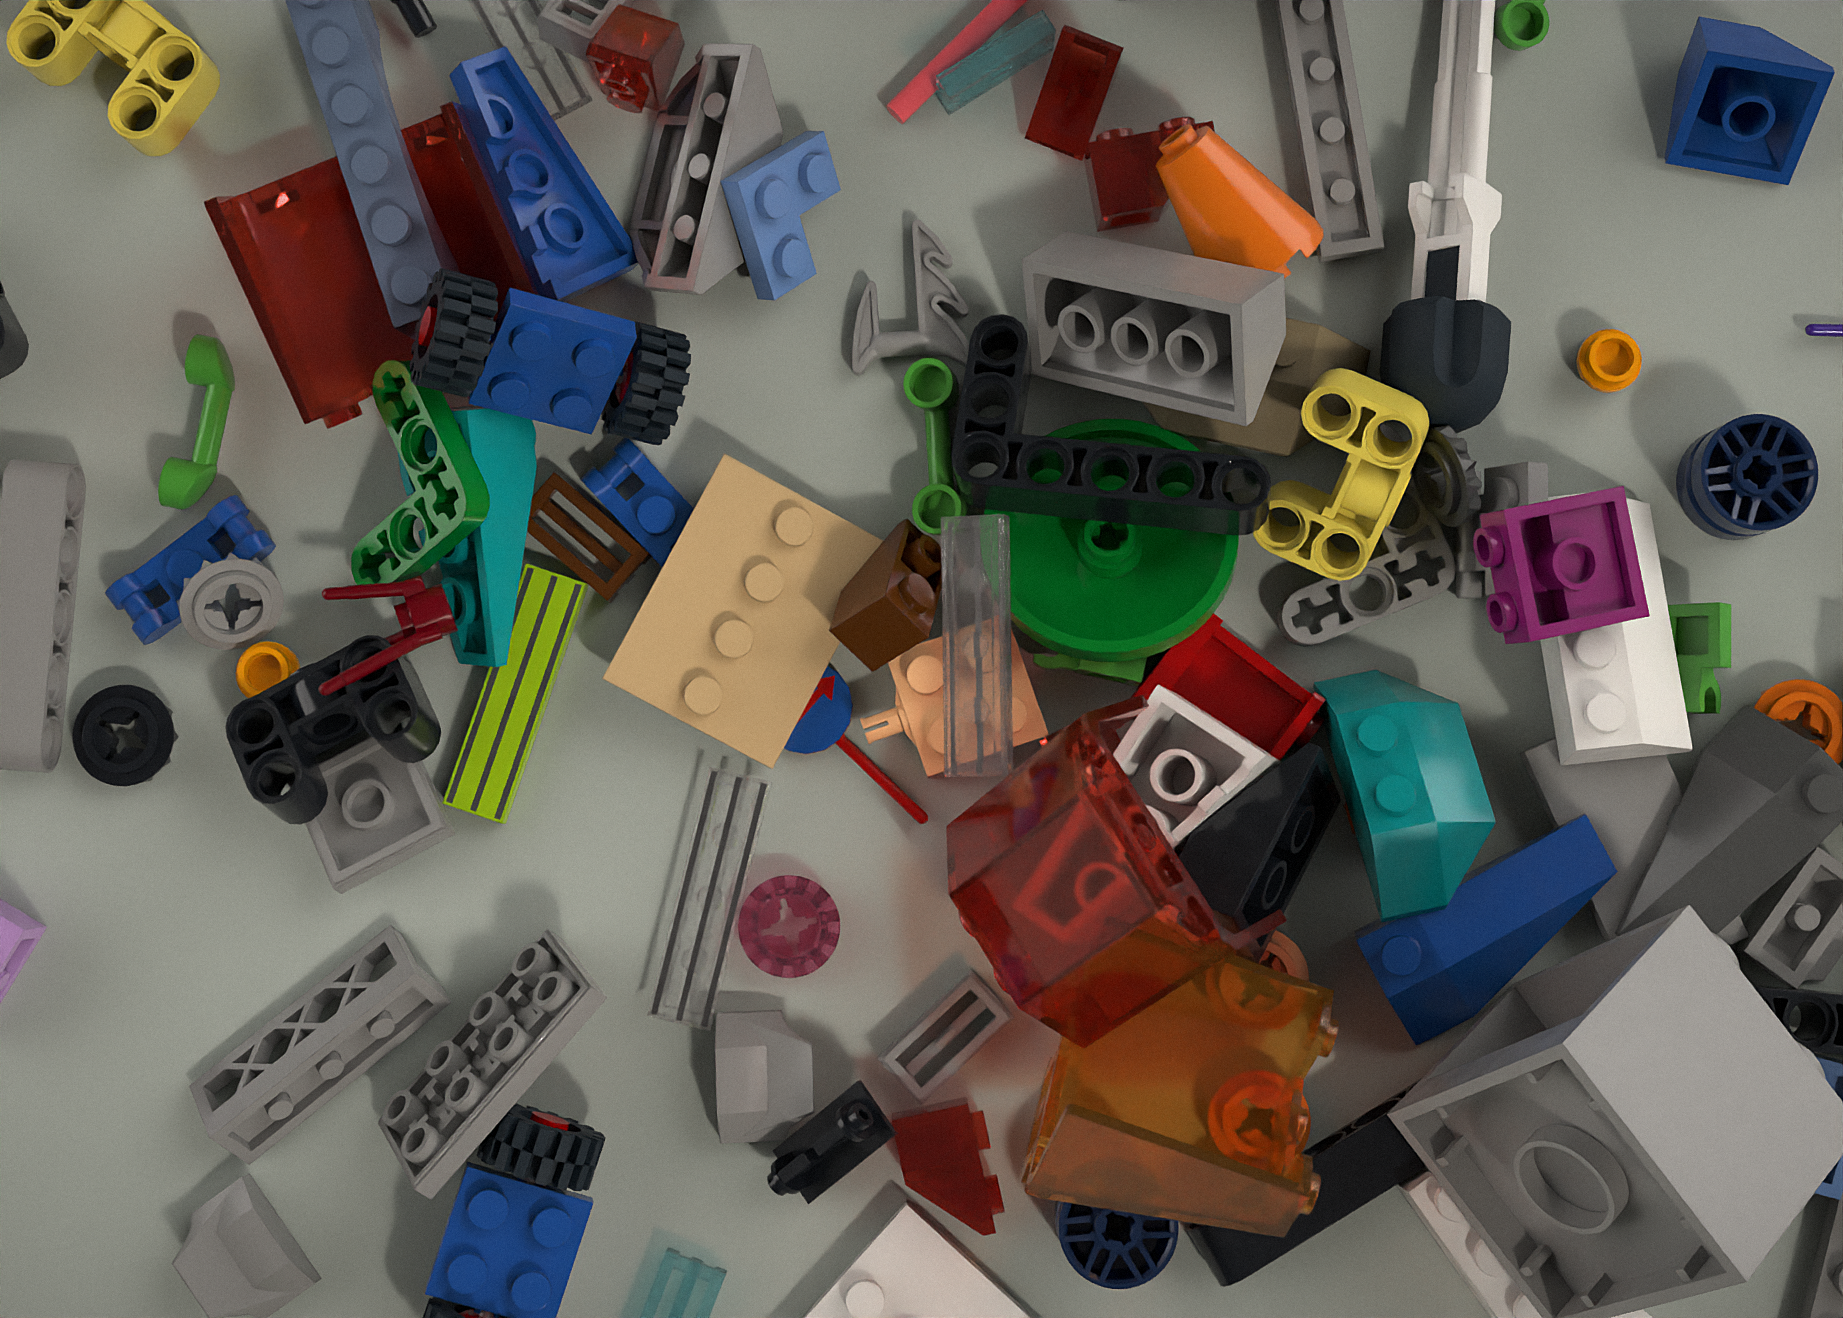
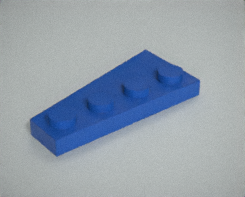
[449,46,639,302]

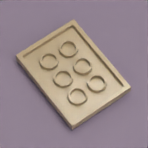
[602,453,883,769]

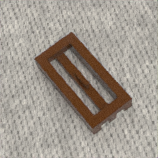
[527,472,652,603]

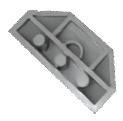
[629,43,783,295]

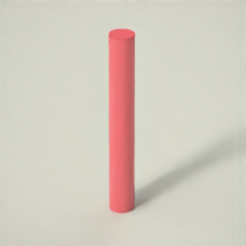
[886,0,1028,124]

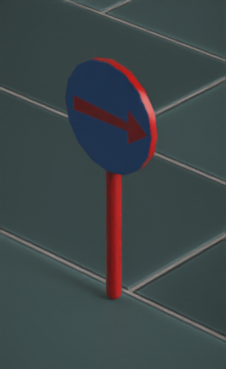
[784,666,929,824]

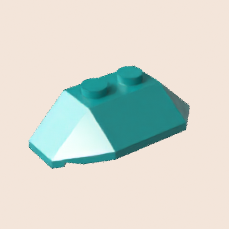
[1313,669,1496,923]

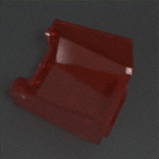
[204,101,539,429]
[946,695,1288,1049]

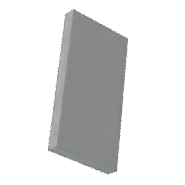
[1519,737,1749,945]
[378,929,607,1200]

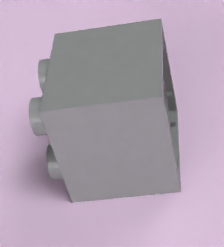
[1387,905,1843,1318]

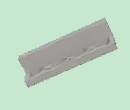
[189,925,451,1165]

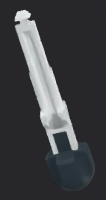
[1380,0,1511,433]

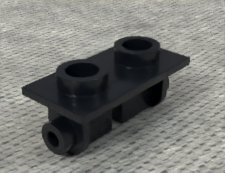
[767,1080,898,1204]

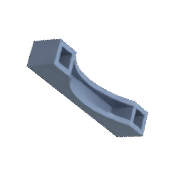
[285,0,460,340]

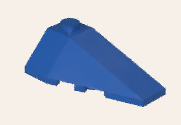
[1354,813,1618,1046]

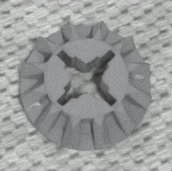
[177,552,284,650]

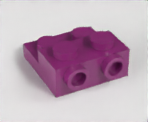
[1473,486,1650,644]

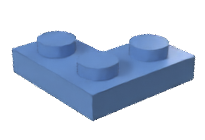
[720,131,841,301]

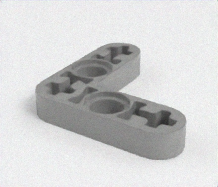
[1277,424,1456,647]

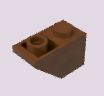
[829,518,949,672]

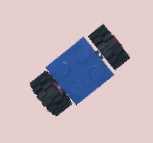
[410,268,691,445]
[423,1103,606,1318]

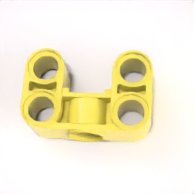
[6,0,220,156]
[1253,368,1430,581]

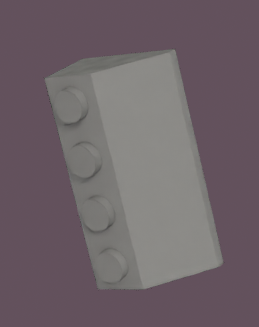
[1022,231,1286,426]

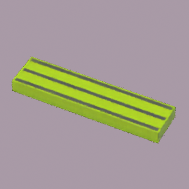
[442,563,589,824]

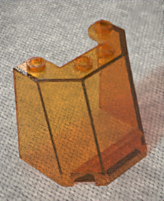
[1019,914,1339,1237]

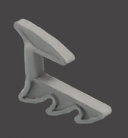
[852,220,969,376]

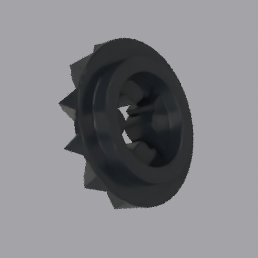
[72,685,179,787]

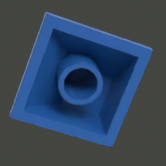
[1664,16,1835,185]

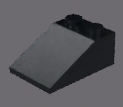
[1162,743,1341,965]

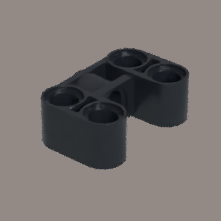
[225,635,441,825]

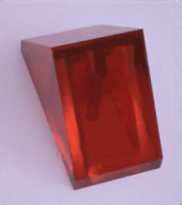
[1025,24,1124,161]

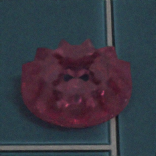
[738,875,840,978]

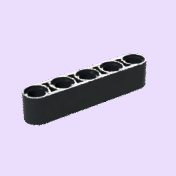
[1187,1078,1427,1287]

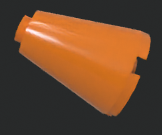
[1156,124,1324,279]

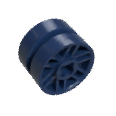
[1676,414,1818,540]
[1054,1156,1179,1289]

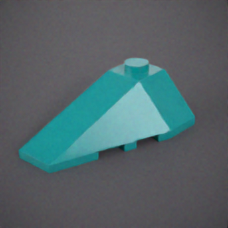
[398,406,537,667]

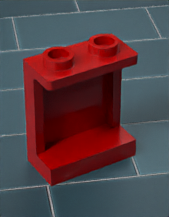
[1120,613,1326,760]

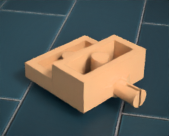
[860,616,1049,778]

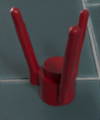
[318,575,458,696]

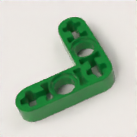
[351,360,490,585]

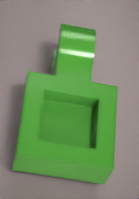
[1667,602,1731,714]
[1032,653,1147,687]

